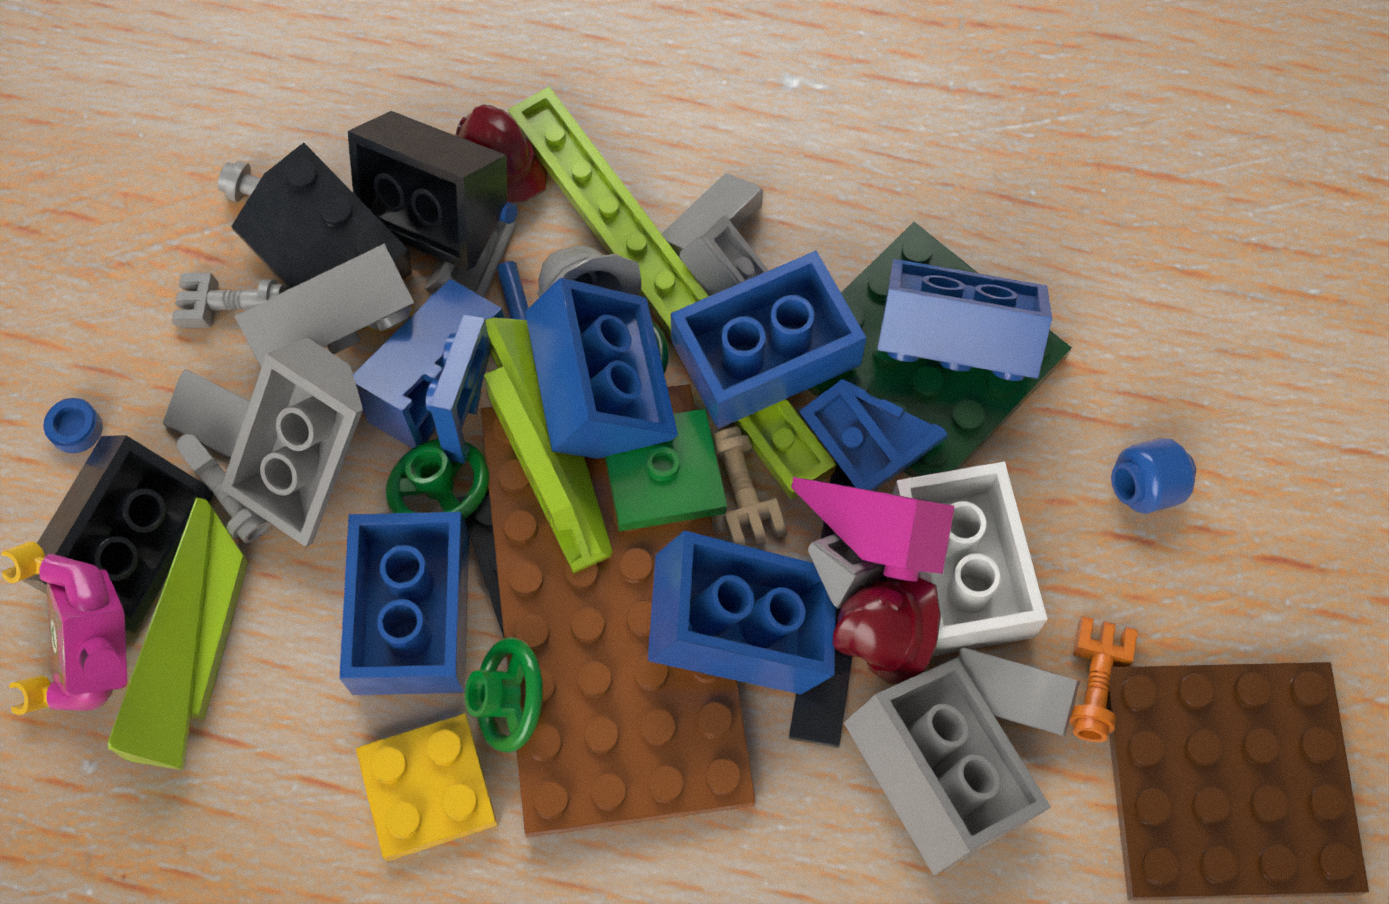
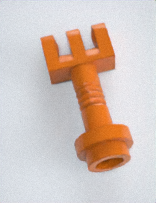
[1069,615,1138,742]

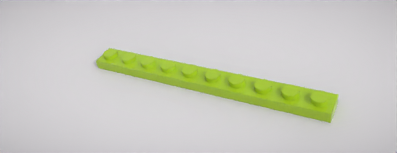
[507,86,836,500]

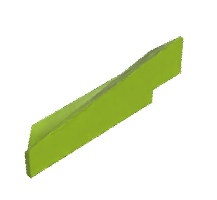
[484,317,613,574]
[108,498,248,770]

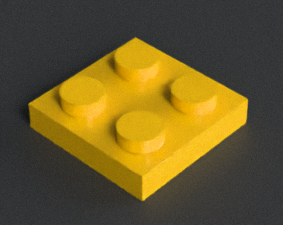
[355,713,498,862]

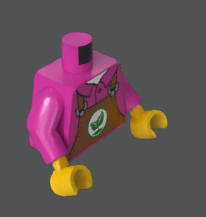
[1,541,127,715]

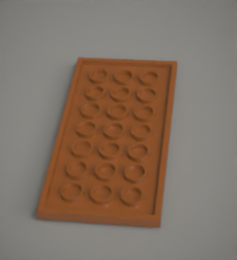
[480,384,756,838]

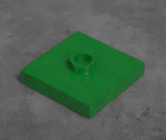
[604,409,727,532]

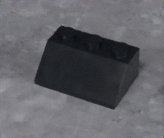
[347,111,508,271]
[231,142,412,289]
[22,435,214,634]

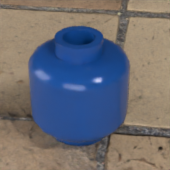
[1111,438,1196,514]

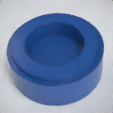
[43,398,103,454]

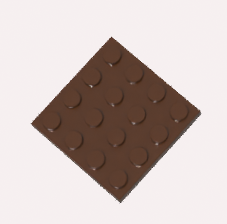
[1106,662,1369,901]

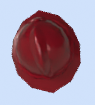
[455,104,547,203]
[832,577,941,684]

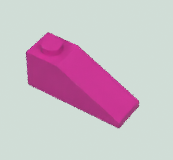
[791,477,955,581]

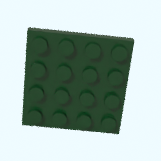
[807,222,1072,478]

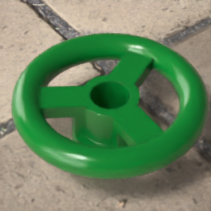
[386,439,489,519]
[464,637,543,753]

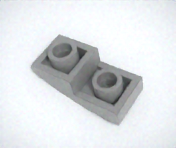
[958,647,1080,736]

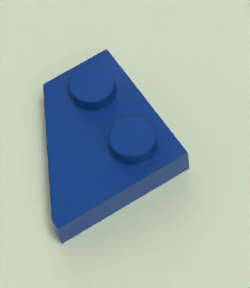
[426,314,491,464]
[799,379,948,491]

